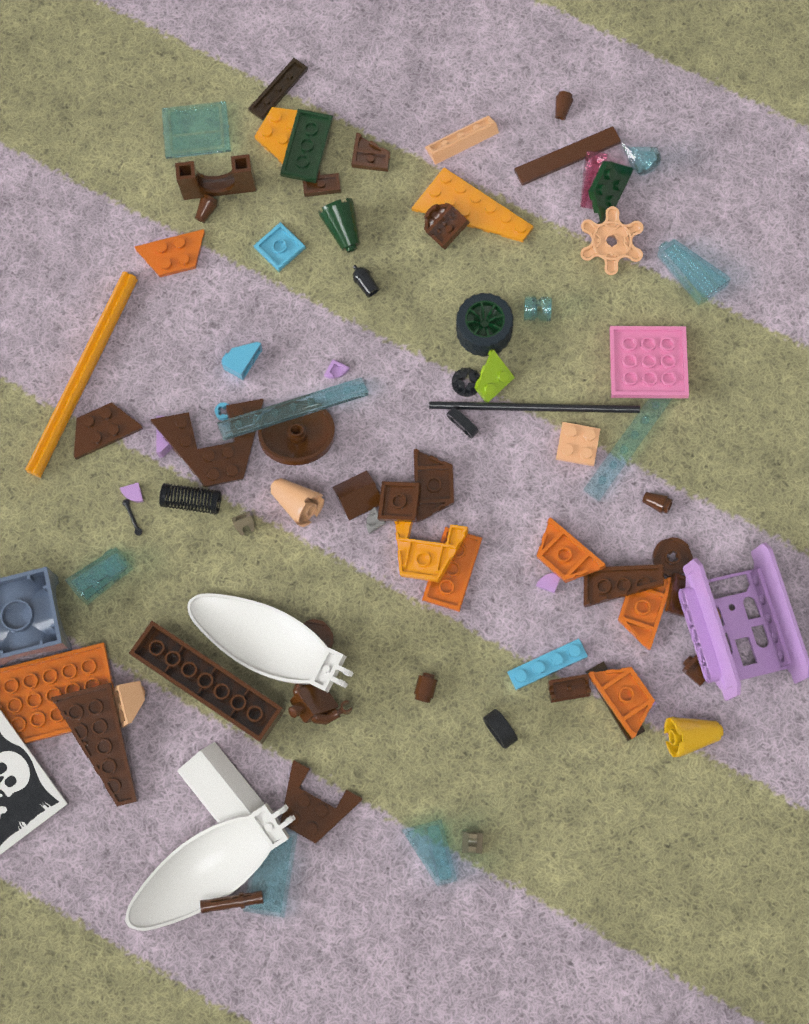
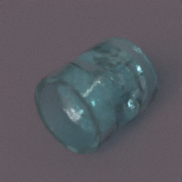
[524,296,552,321]

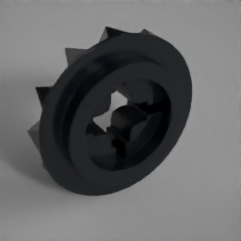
[452,367,480,397]

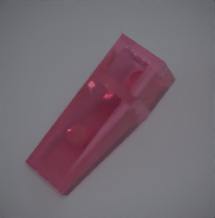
[580,151,608,209]

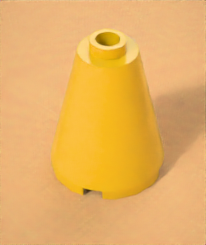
[664,717,724,758]

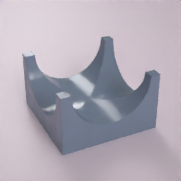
[0,567,72,668]

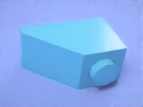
[222,342,263,380]

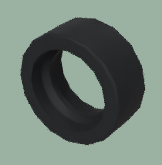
[483,709,518,749]

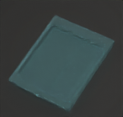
[162,101,231,159]

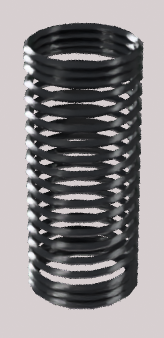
[159,483,222,515]

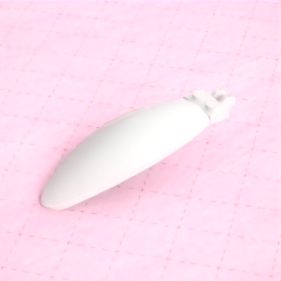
[187,593,354,693]
[125,803,296,931]

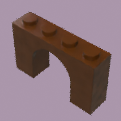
[175,154,256,200]

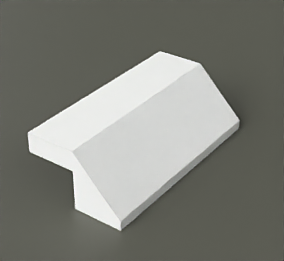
[177,742,264,823]

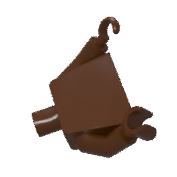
[288,684,353,725]

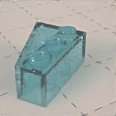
[65,548,134,605]
[402,819,457,887]

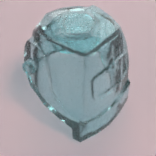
[622,143,661,176]

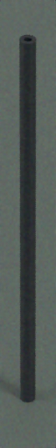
[429,401,640,413]

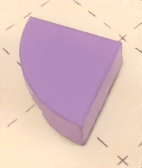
[324,359,350,379]
[120,483,144,503]
[536,573,560,593]

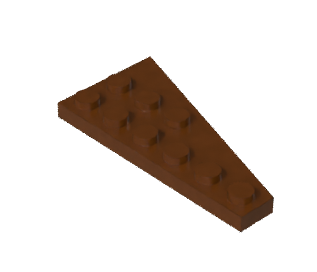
[51,683,138,807]

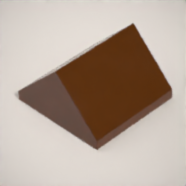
[332,470,380,521]

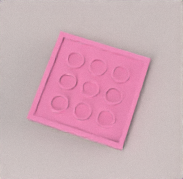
[609,326,689,398]

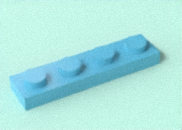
[507,639,588,690]

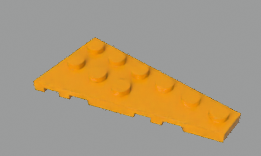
[411,168,534,242]

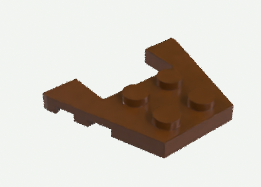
[280,760,362,843]

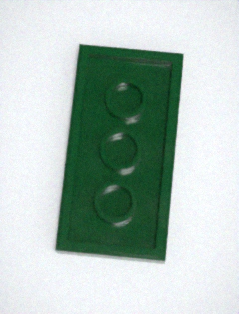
[280,109,333,183]

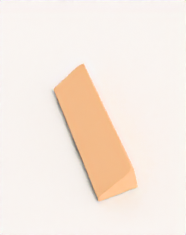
[425,115,499,165]

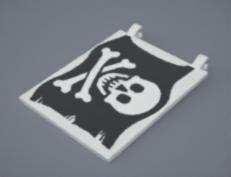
[0,709,68,855]

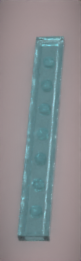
[217,378,368,441]
[583,398,673,501]

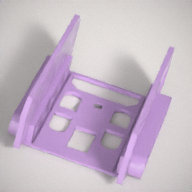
[678,543,809,701]

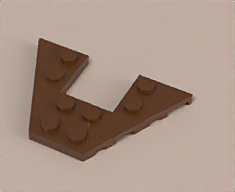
[150,399,264,487]

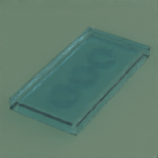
[243,833,298,918]

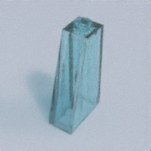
[657,239,731,306]

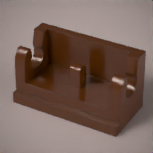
[547,674,591,703]

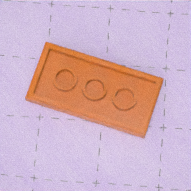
[422,527,482,612]

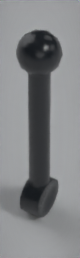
[122,499,142,536]

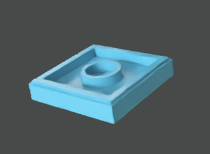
[254,222,306,272]

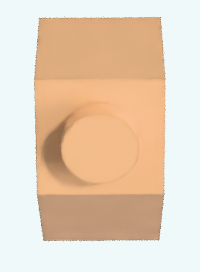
[113,681,145,728]

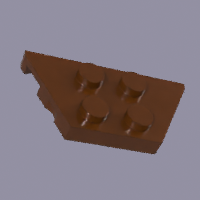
[74,402,143,460]
[414,449,454,523]

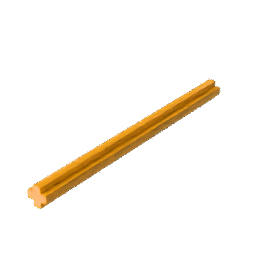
[25,271,137,478]

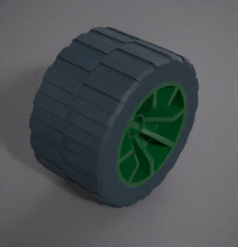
[456,293,514,357]

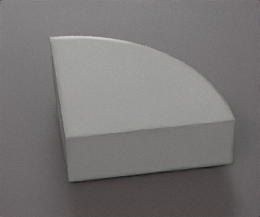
[366,507,386,534]

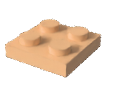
[556,422,600,466]

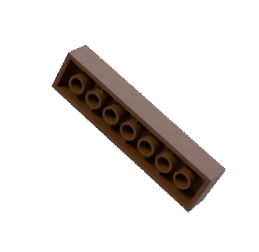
[129,621,285,744]

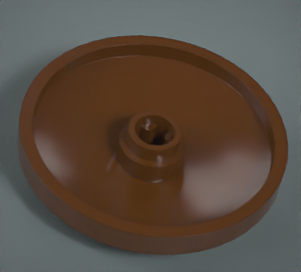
[258,399,335,466]

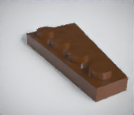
[584,564,664,608]

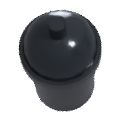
[353,265,380,298]

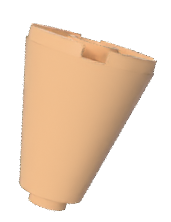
[271,478,324,527]

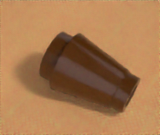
[555,91,573,120]
[195,194,218,223]
[642,492,673,514]

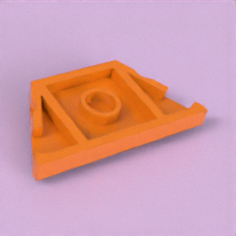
[135,229,205,277]
[536,517,606,583]
[618,577,671,650]
[588,667,655,739]

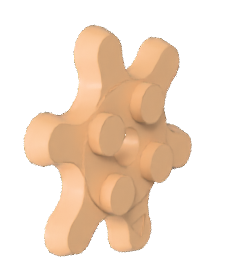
[580,206,644,275]

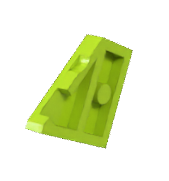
[474,350,515,402]

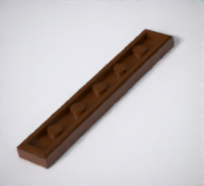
[514,126,621,186]

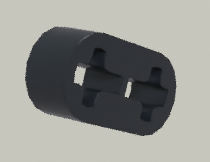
[446,407,479,439]

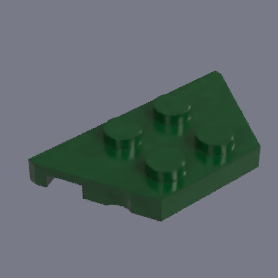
[588,161,634,224]

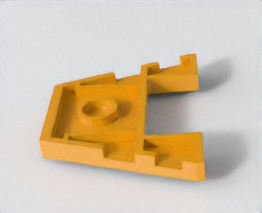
[255,107,297,164]
[394,521,469,582]

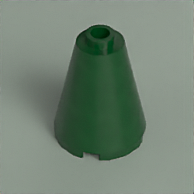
[318,198,359,253]

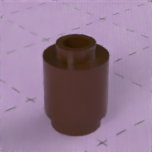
[414,672,438,703]

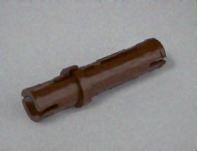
[200,890,264,914]

